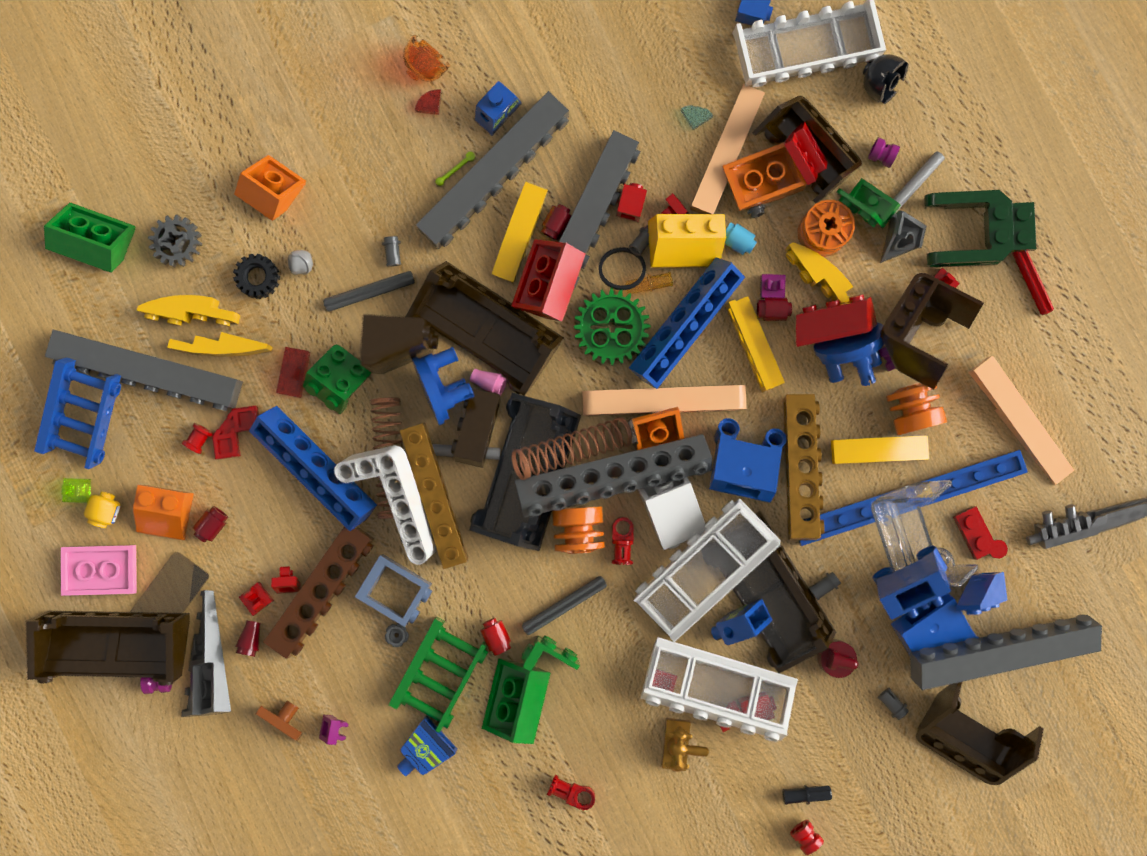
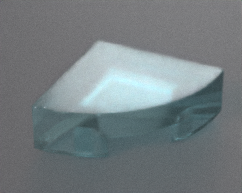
[681,105,713,130]

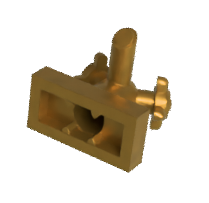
[661,718,709,772]

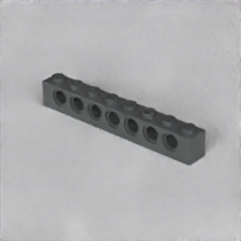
[515,434,712,517]

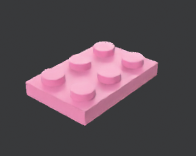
[61,545,137,596]

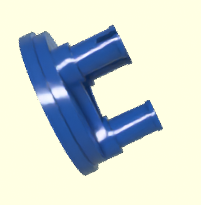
[814,322,884,386]
[411,347,474,426]

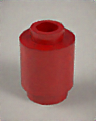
[480,618,511,656]

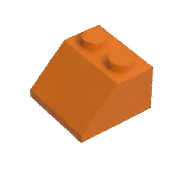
[234,155,306,221]
[632,407,684,451]
[133,485,194,540]

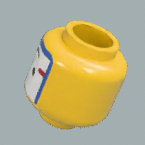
[84,491,121,528]

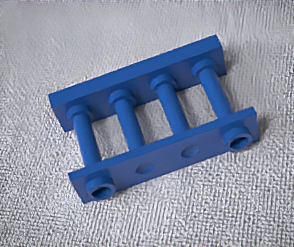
[34,357,121,469]

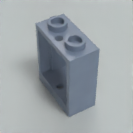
[355,554,432,627]

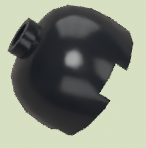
[863,54,909,104]

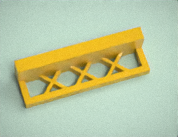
[725,296,785,393]

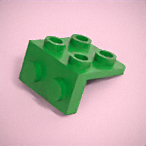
[836,178,901,229]
[302,344,371,414]
[521,635,580,672]

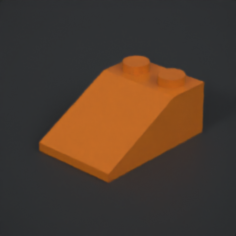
[722,142,807,211]

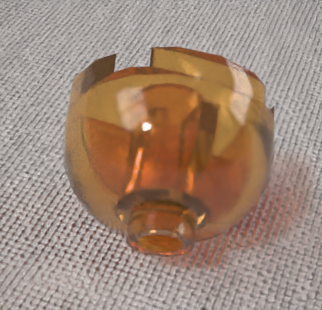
[402,35,450,82]

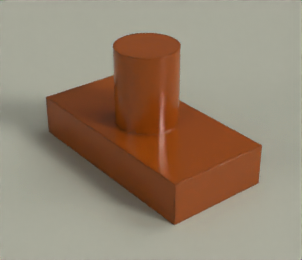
[256,700,303,742]

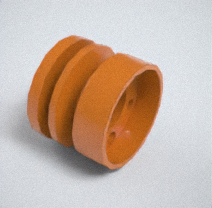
[798,200,855,257]
[886,383,947,435]
[552,506,605,554]

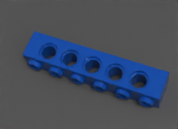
[629,257,745,389]
[249,406,377,531]

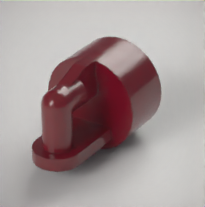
[817,639,859,678]

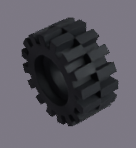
[233,254,280,299]

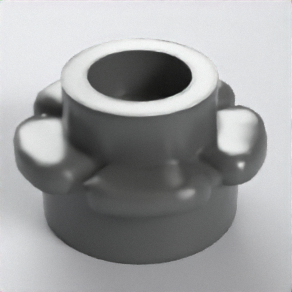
[385,623,409,647]

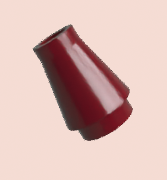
[235,620,261,657]

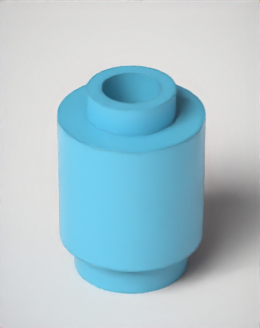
[725,223,757,255]

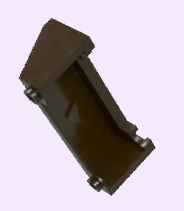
[405,261,564,396]
[26,611,190,686]

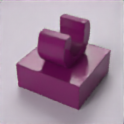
[760,274,786,299]
[319,714,349,745]

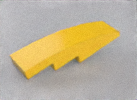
[492,182,548,282]
[167,332,273,357]
[831,436,929,464]

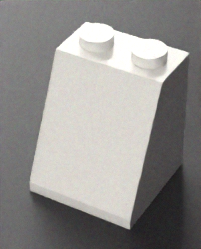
[638,477,706,550]

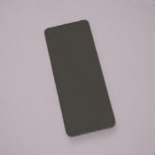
[130,552,209,613]

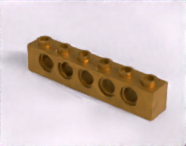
[783,394,825,540]
[399,422,468,569]

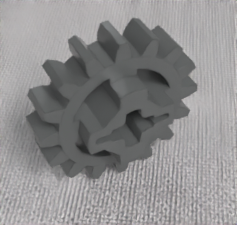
[148,215,203,267]

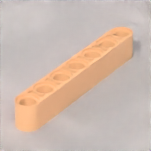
[582,385,747,416]

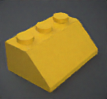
[648,214,726,268]

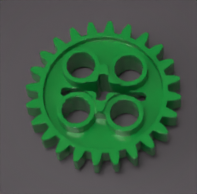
[573,288,651,366]

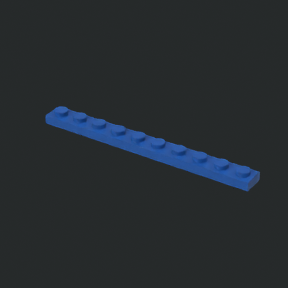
[798,450,1028,546]

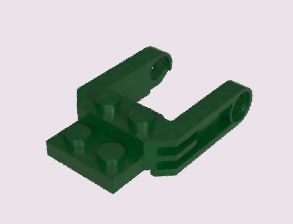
[924,190,1037,267]

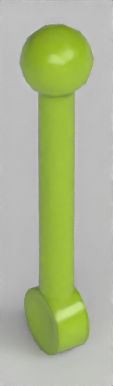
[435,152,475,186]

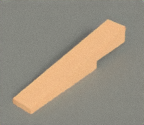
[690,84,765,214]
[968,356,1074,485]

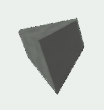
[880,211,926,263]

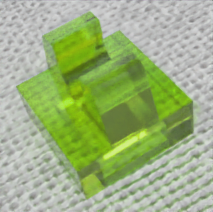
[61,478,91,503]

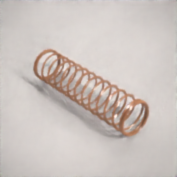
[370,397,403,519]
[512,417,632,480]

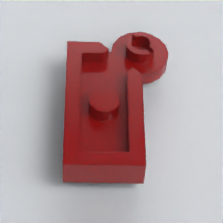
[953,506,1008,560]

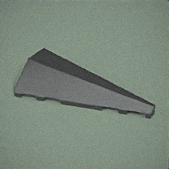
[181,590,231,717]

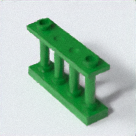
[389,617,489,733]

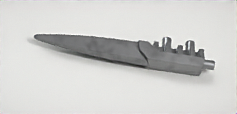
[1026,498,1147,549]

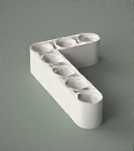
[334,446,437,565]

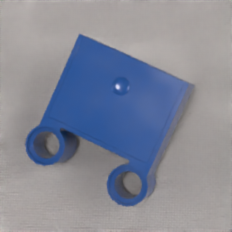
[709,418,787,503]
[872,546,951,620]
[891,593,980,656]

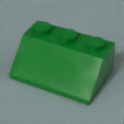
[44,202,135,273]
[481,658,551,744]

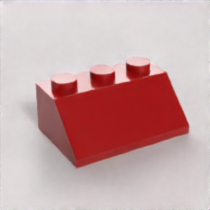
[511,239,585,322]
[796,294,878,347]

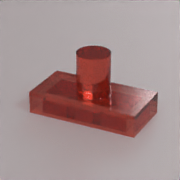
[276,347,311,398]

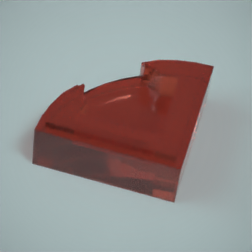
[415,89,442,115]

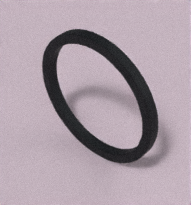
[598,247,646,290]

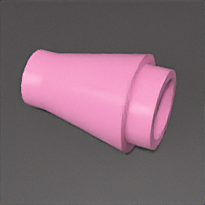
[470,369,507,396]

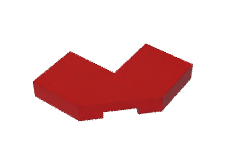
[212,405,259,460]

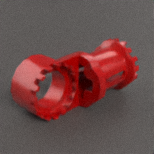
[611,517,634,565]
[547,775,595,811]

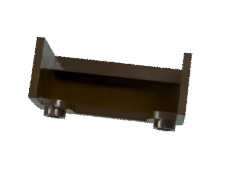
[752,95,862,203]
[880,273,984,390]
[916,682,1044,785]

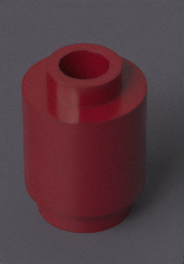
[541,204,572,241]
[756,297,792,321]
[193,506,228,543]

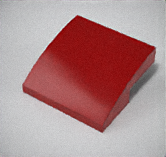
[784,122,828,185]

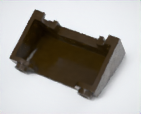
[360,314,438,374]

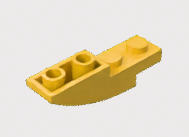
[785,242,853,303]
[137,295,240,327]

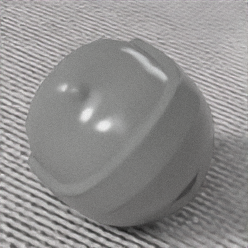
[288,250,313,275]

